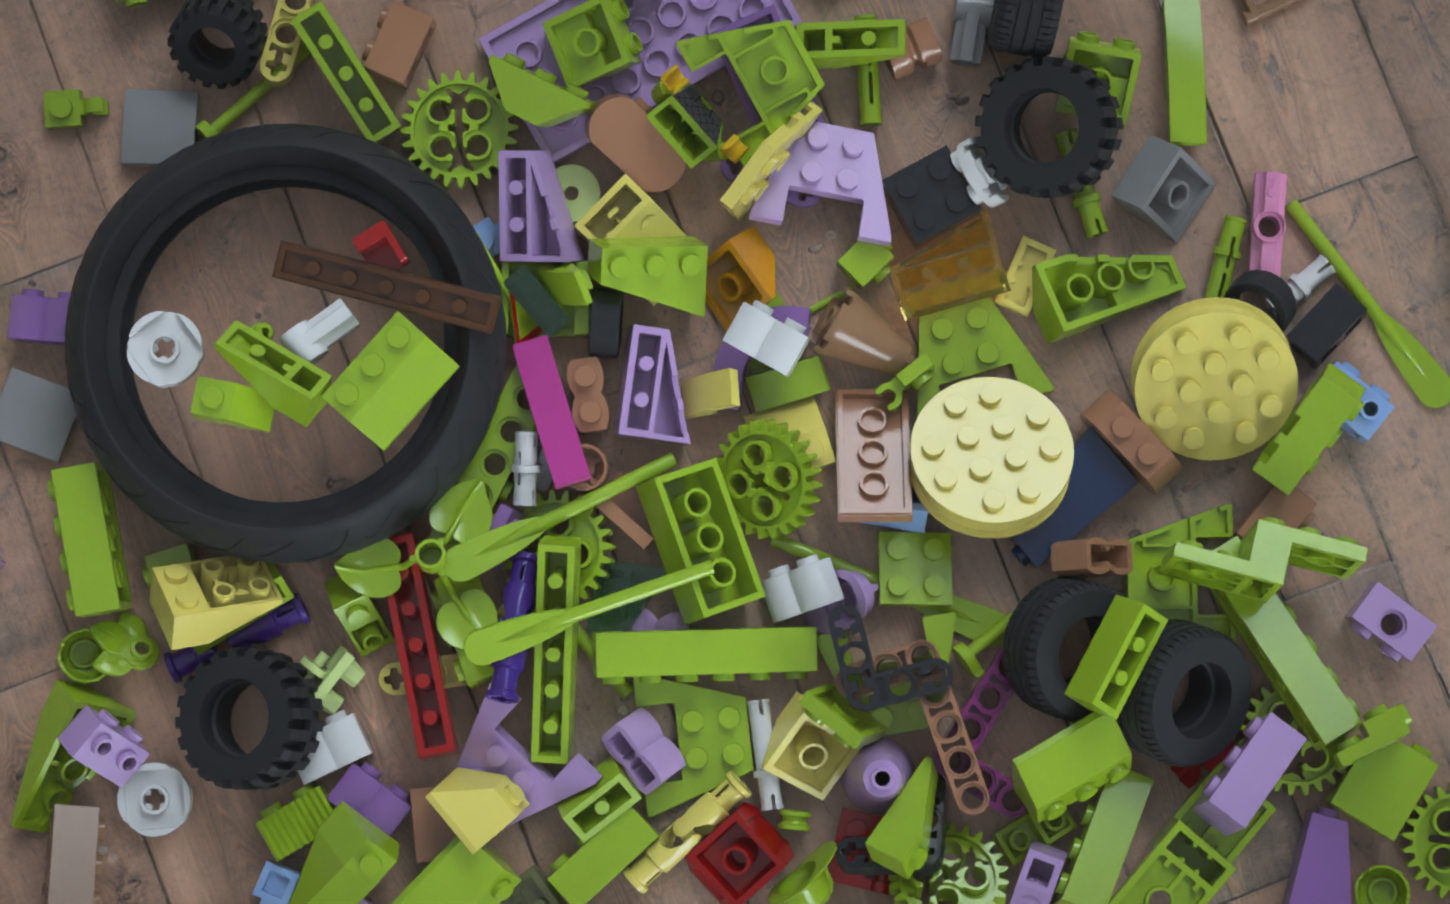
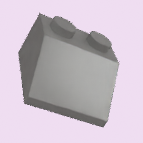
[1111,135,1216,243]

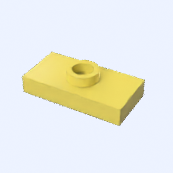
[994,235,1057,318]

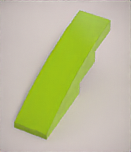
[1162,0,1207,146]

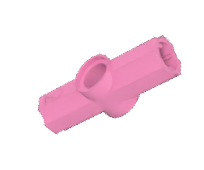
[1248,171,1287,277]

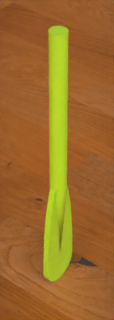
[1285,199,1450,408]
[444,452,677,583]
[770,535,1005,647]
[464,560,715,666]

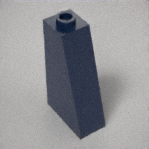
[1010,427,1138,568]

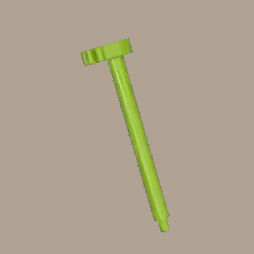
[195,43,311,139]
[951,576,1076,680]

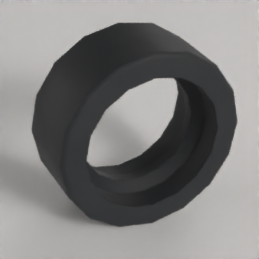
[1223,269,1296,332]
[588,288,624,358]

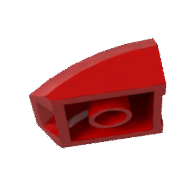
[685,802,794,904]

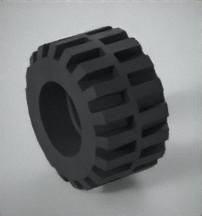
[167,0,268,89]

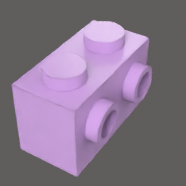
[57,705,150,788]

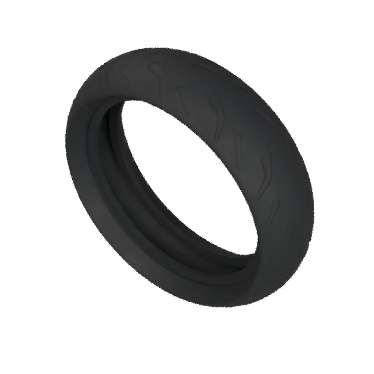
[65,123,507,563]

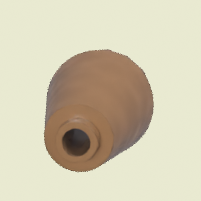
[809,286,914,377]

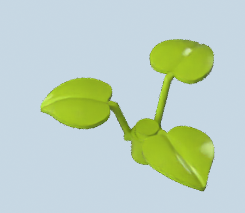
[334,479,498,650]

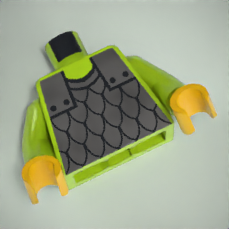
[645,64,750,169]

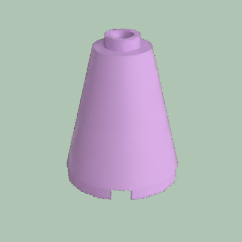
[842,738,915,812]

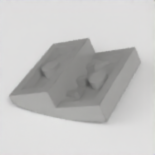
[121,89,200,168]
[0,367,76,462]

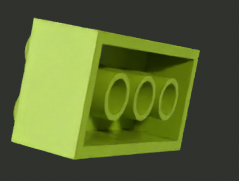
[635,458,766,625]
[47,462,134,617]

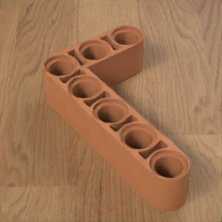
[835,640,990,815]

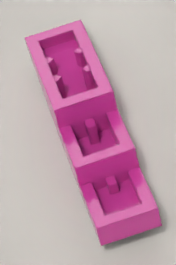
[512,334,592,490]

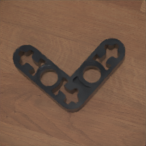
[828,605,954,711]
[835,772,949,875]

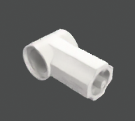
[280,298,360,365]

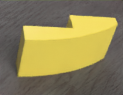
[682,368,740,419]

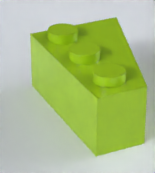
[588,236,708,317]
[1252,362,1366,496]

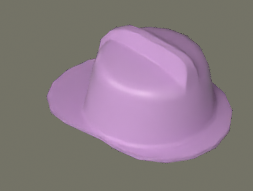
[803,569,879,634]

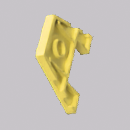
[720,101,823,222]

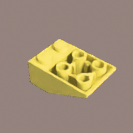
[574,173,686,307]
[149,556,283,650]

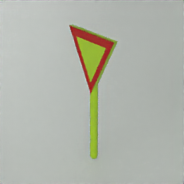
[476,232,555,344]

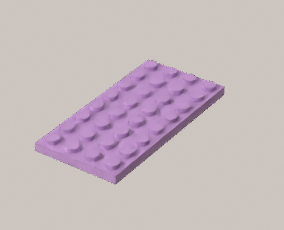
[478,0,803,164]

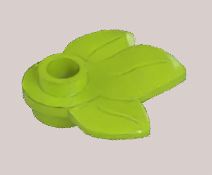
[89,612,159,676]

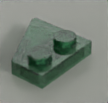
[586,561,667,632]

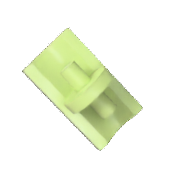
[300,645,365,715]

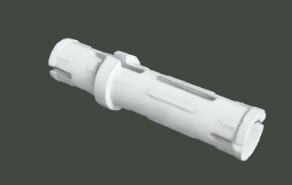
[746,698,784,811]

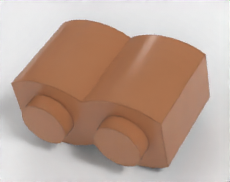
[567,356,611,435]
[1050,537,1133,578]

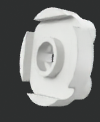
[950,137,1009,208]
[127,311,205,388]
[117,762,193,837]

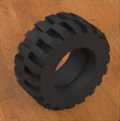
[975,56,1123,198]
[175,647,324,790]

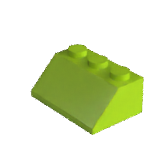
[321,311,460,451]
[1012,712,1132,824]
[391,836,522,904]

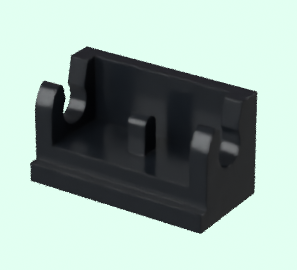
[1286,283,1367,370]

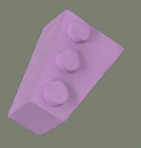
[498,150,585,262]
[613,324,691,446]
[1191,712,1307,837]

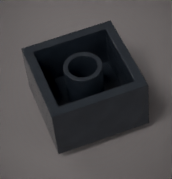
[882,145,982,249]

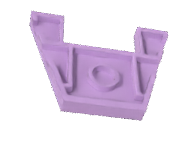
[749,121,892,247]
[456,682,603,827]

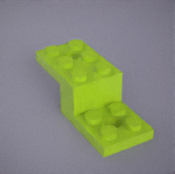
[1159,517,1368,603]
[1108,762,1277,904]

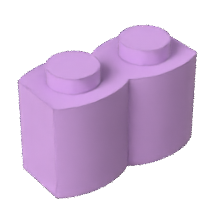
[602,707,686,795]

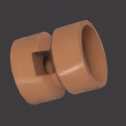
[885,17,943,80]
[569,444,610,493]

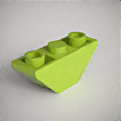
[489,52,597,128]

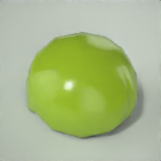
[57,627,106,685]
[1353,865,1411,904]

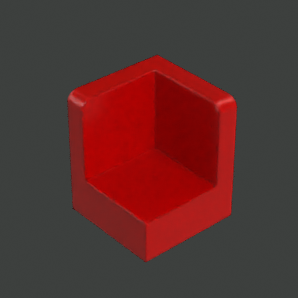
[351,220,411,270]

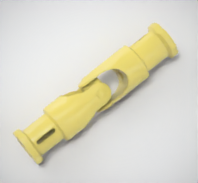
[623,770,752,894]

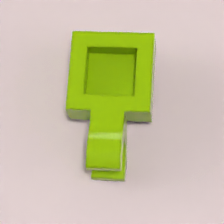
[44,89,109,130]
[875,353,935,412]

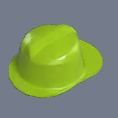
[768,840,837,904]

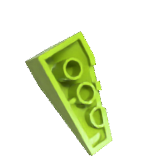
[1032,254,1187,345]
[10,679,136,833]
[289,800,400,904]

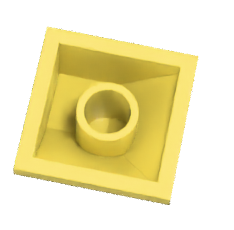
[743,396,836,479]
[762,691,862,801]
[425,767,530,855]

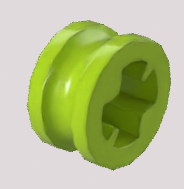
[778,809,812,831]

